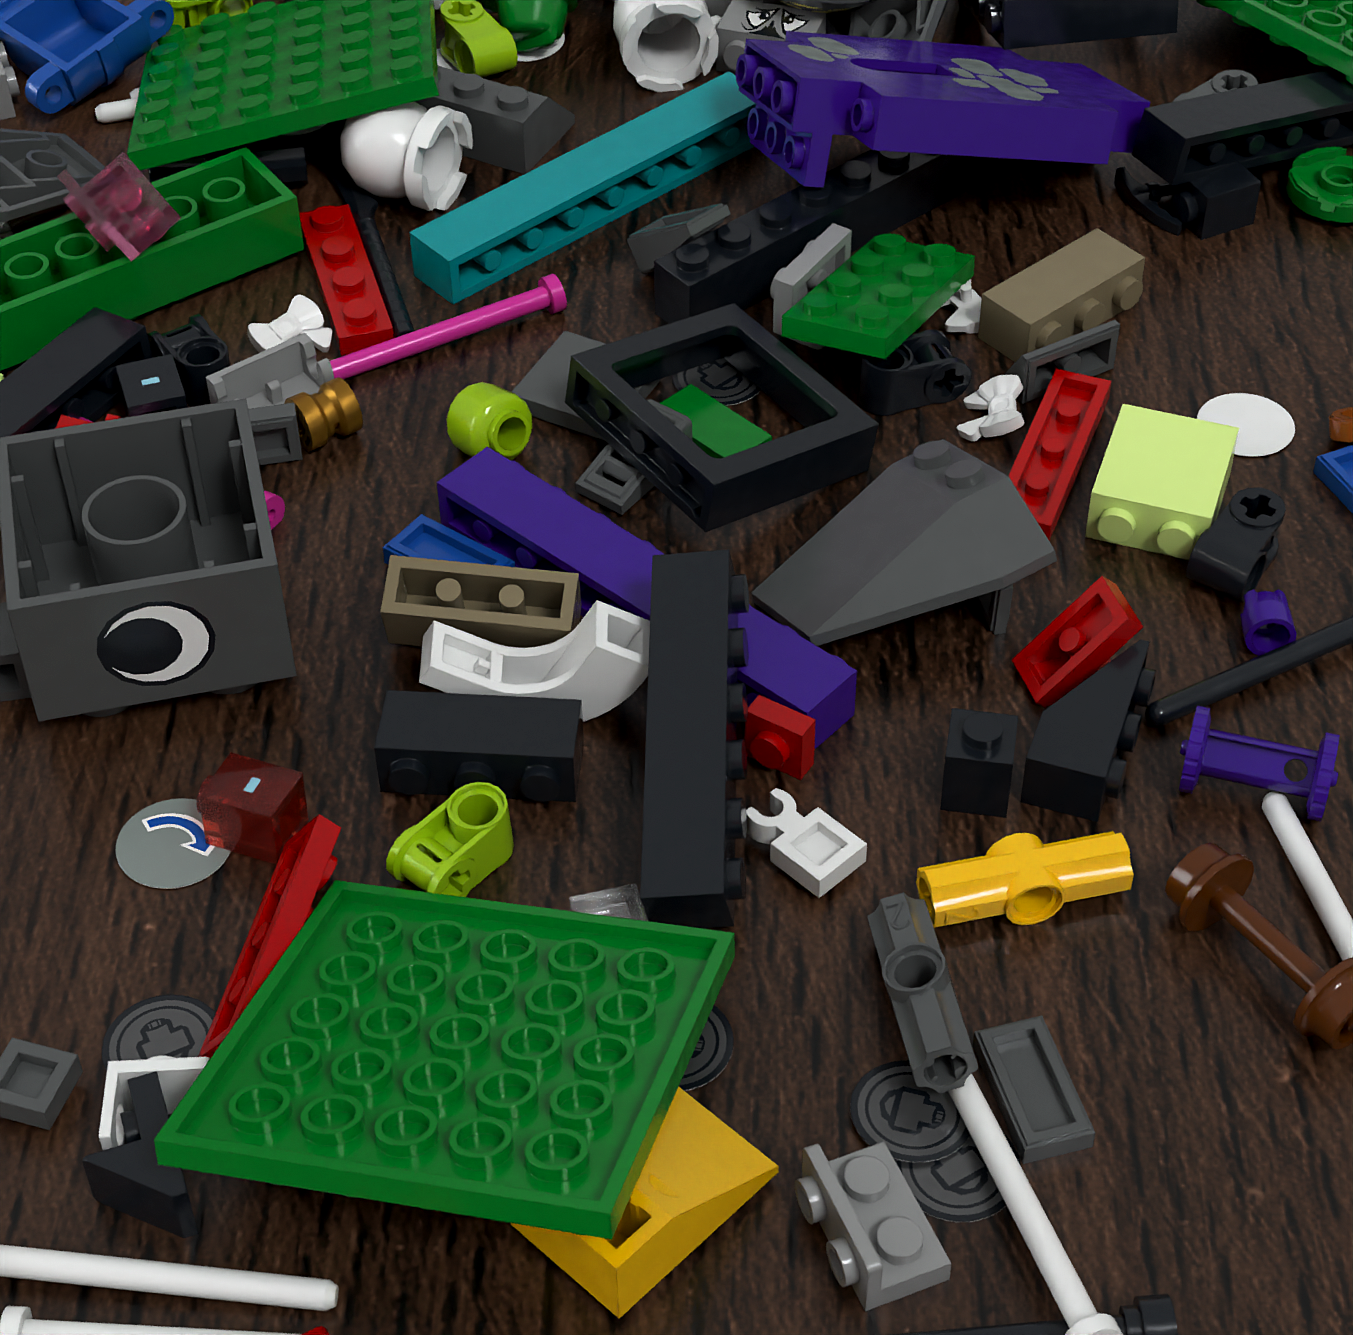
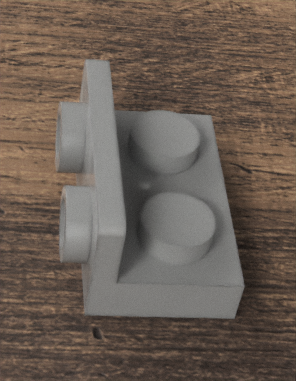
[794,1141,951,1311]

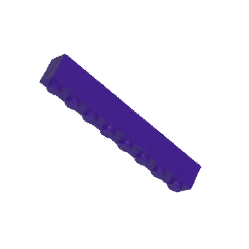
[437,447,857,749]

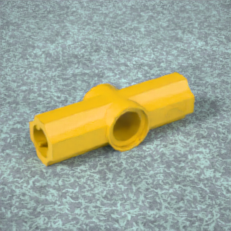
[916,831,1134,928]

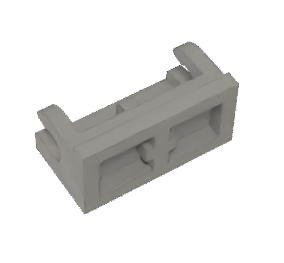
[206,333,334,409]

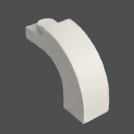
[419,600,650,722]

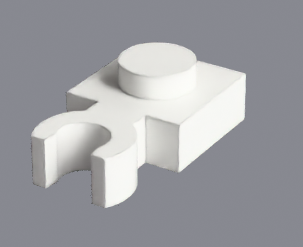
[746,788,867,898]

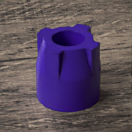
[1240,589,1296,656]

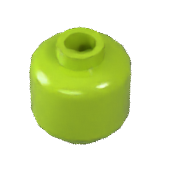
[446,382,533,460]

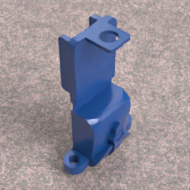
[0,0,174,114]

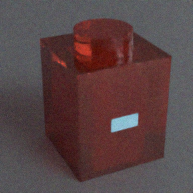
[197,752,308,864]

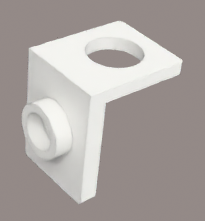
[99,1055,210,1150]

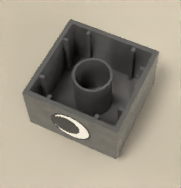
[0,398,297,722]

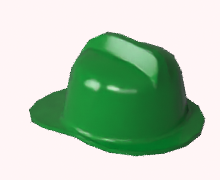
[476,0,578,52]

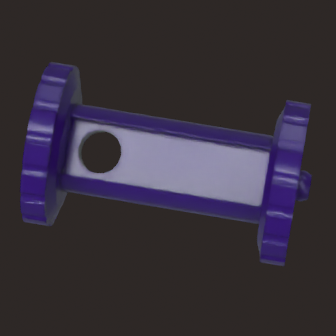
[1179,705,1340,821]

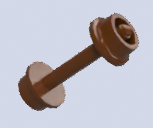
[1165,842,1353,1050]

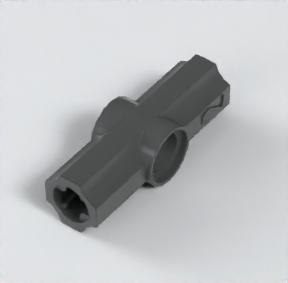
[867,892,978,1094]

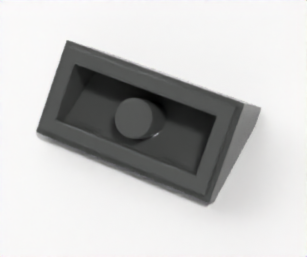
[1004,320,1120,404]

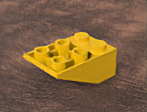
[511,1086,779,1319]

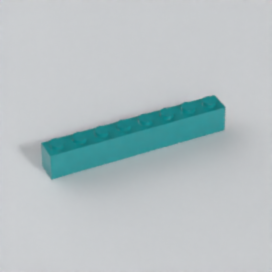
[409,71,756,305]

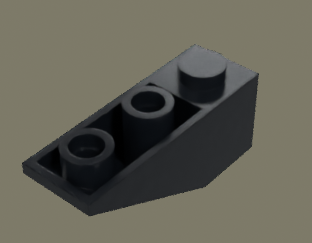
[1020,639,1156,822]

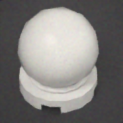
[613,0,719,92]
[340,102,473,211]

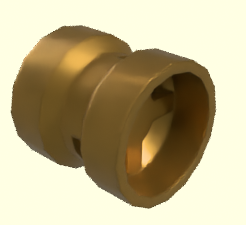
[284,377,363,452]

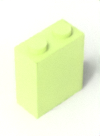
[1085,404,1239,560]

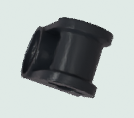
[147,314,231,407]
[857,329,971,416]
[1186,487,1286,602]

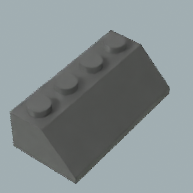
[414,64,575,174]

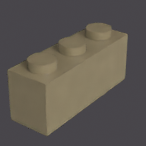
[978,228,1145,362]
[380,555,582,648]

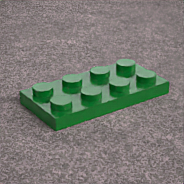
[782,233,975,359]

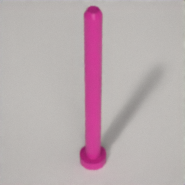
[329,274,567,380]

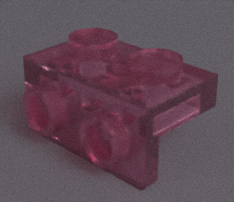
[57,152,181,261]

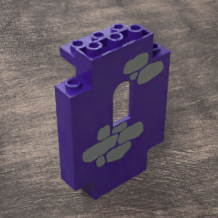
[735,31,1150,187]

